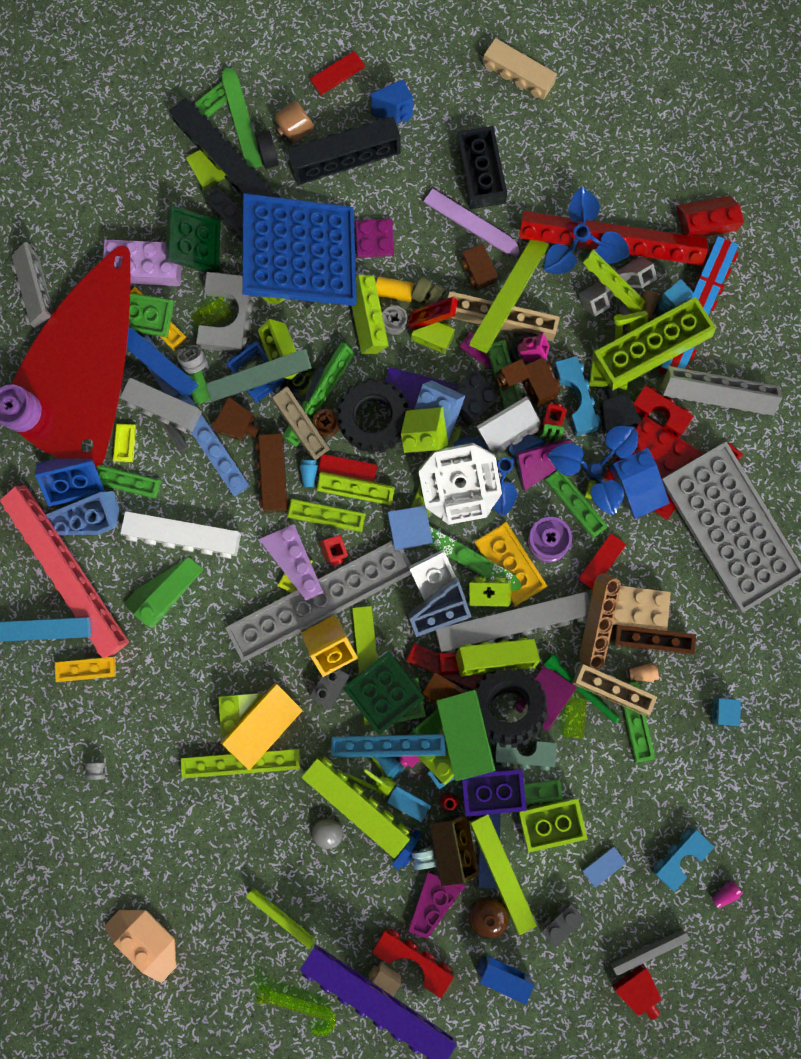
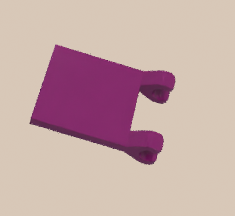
[515,666,577,731]

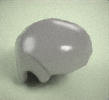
[311,818,343,849]

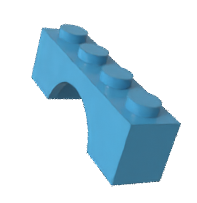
[553,356,601,437]

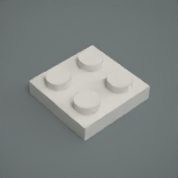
[408,550,456,601]

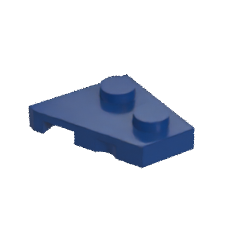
[392,829,422,870]

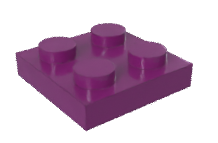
[356,219,394,258]

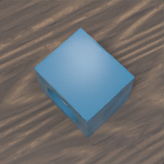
[712,698,741,726]

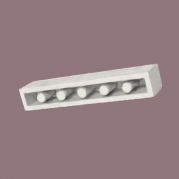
[120,511,241,559]

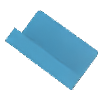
[387,784,431,822]

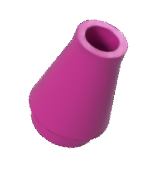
[711,880,743,909]

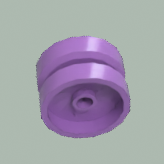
[0,384,42,432]
[527,517,572,563]

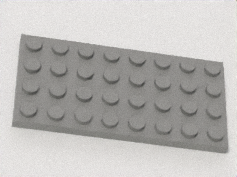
[662,442,801,613]

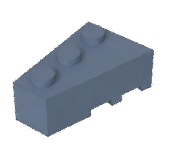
[408,577,471,637]

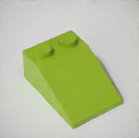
[218,693,265,737]

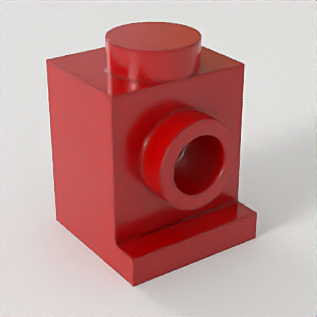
[540,403,567,433]
[318,535,348,566]

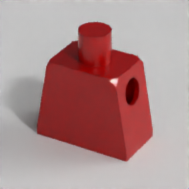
[612,964,661,1020]

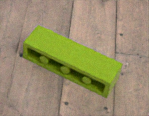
[352,275,389,354]
[455,638,540,677]

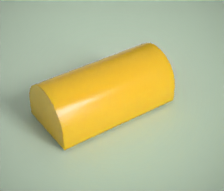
[376,276,415,302]

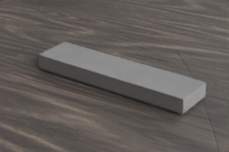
[610,929,690,975]

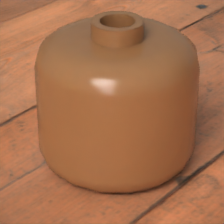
[275,100,314,143]

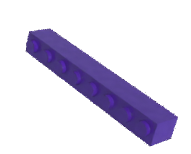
[300,944,457,1059]

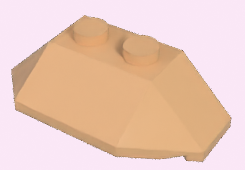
[105,910,176,983]

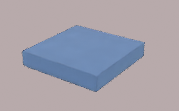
[387,506,433,550]

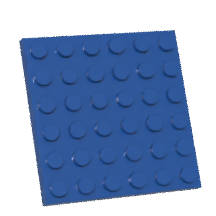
[242,193,357,306]

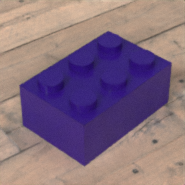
[462,768,527,816]

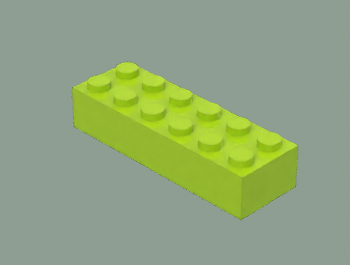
[594,297,716,391]
[301,757,410,859]

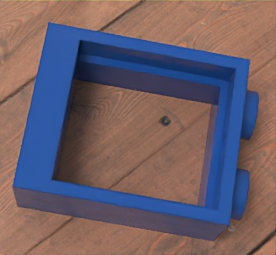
[227,342,285,403]
[476,955,534,1005]

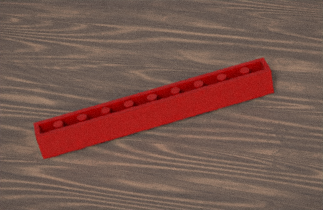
[519,211,708,266]

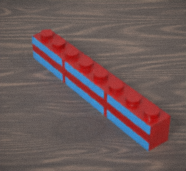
[657,236,739,375]

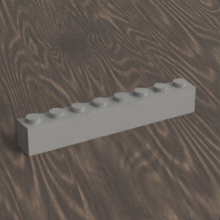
[435,592,590,653]

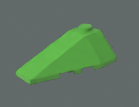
[124,557,204,628]

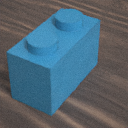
[656,279,693,315]

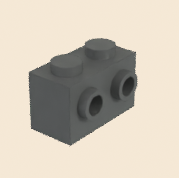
[309,669,350,710]
[539,900,585,948]

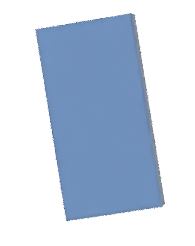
[582,846,626,888]

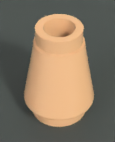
[629,663,659,682]

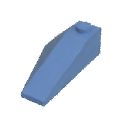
[46,491,120,535]

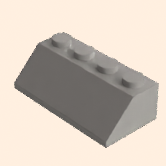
[11,242,54,330]

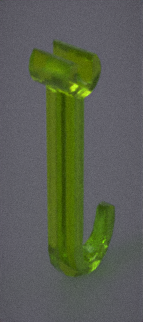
[255,984,336,1036]

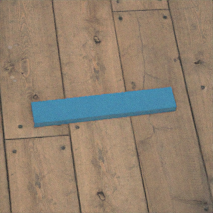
[0,617,92,642]
[330,734,447,758]

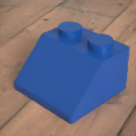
[370,79,413,123]

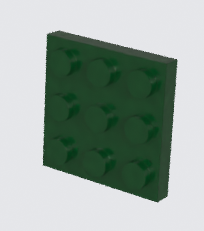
[165,205,221,273]
[343,651,426,735]

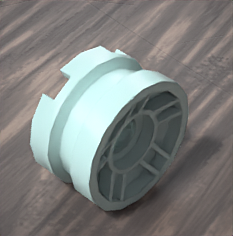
[411,847,438,870]

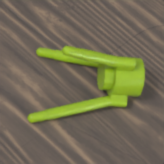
[346,757,396,796]

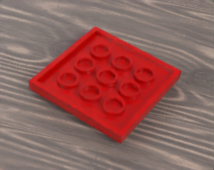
[603,416,703,520]

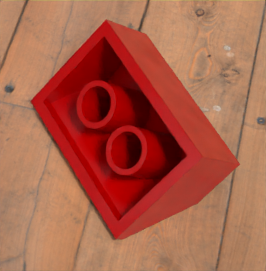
[676,196,744,237]

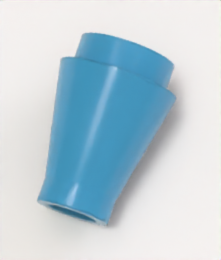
[299,460,318,487]
[375,757,404,779]

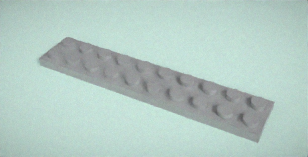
[225,540,412,663]

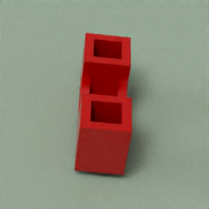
[633,386,694,438]

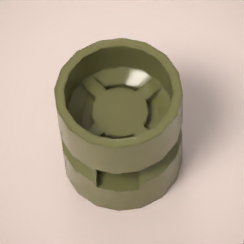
[412,277,446,306]

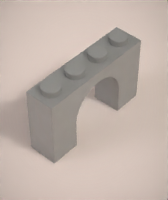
[196,272,253,353]

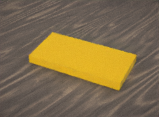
[474,522,548,607]
[221,683,303,770]

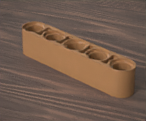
[579,573,621,671]

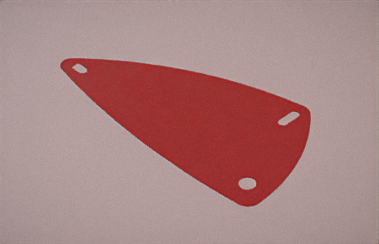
[12,246,131,466]

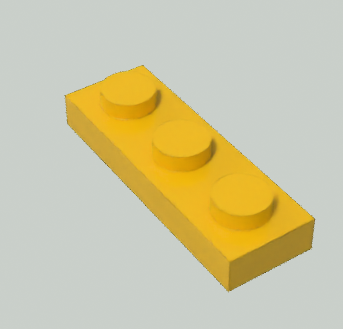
[55,657,116,682]

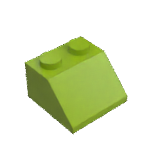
[401,407,448,453]

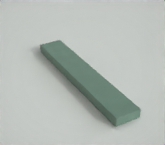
[206,349,312,402]

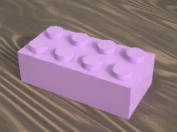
[103,240,182,286]

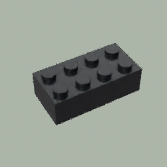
[456,126,507,210]

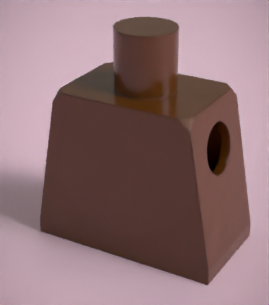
[212,397,261,441]

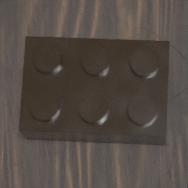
[429,814,479,886]

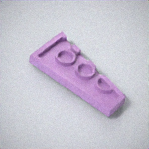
[259,524,324,600]

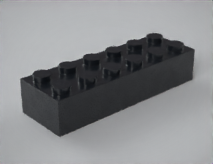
[287,116,401,186]

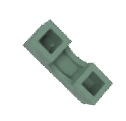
[494,741,557,771]

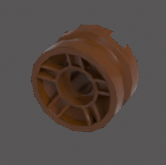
[313,409,339,438]

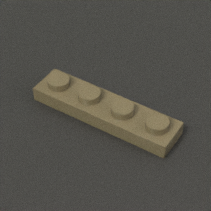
[270,386,330,460]

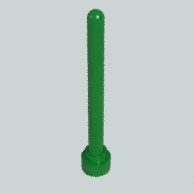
[543,653,619,723]

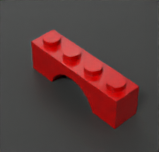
[372,928,454,998]

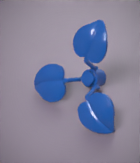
[543,187,629,274]
[547,426,638,515]
[454,436,544,516]

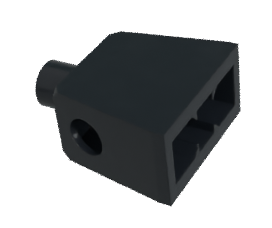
[600,388,641,434]

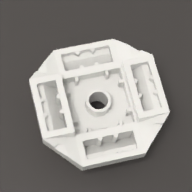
[418,443,502,525]

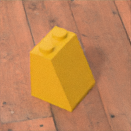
[301,615,358,677]

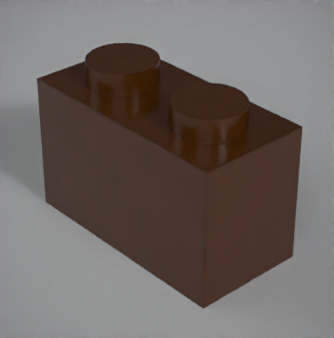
[460,244,498,291]
[495,359,530,391]

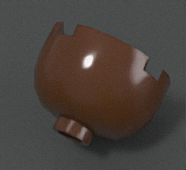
[468,896,509,940]

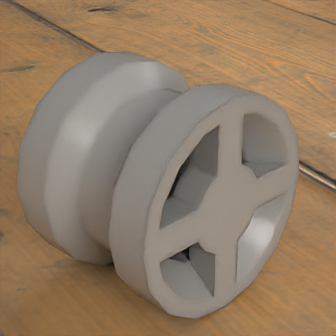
[85,762,105,780]

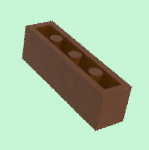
[256,433,288,513]
[611,625,696,655]

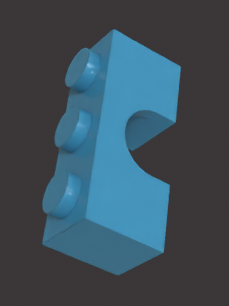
[652,828,714,892]

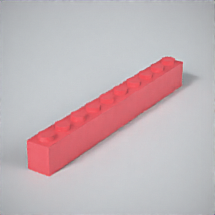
[0,486,129,658]

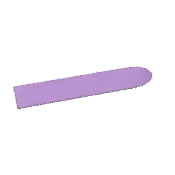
[423,188,520,256]

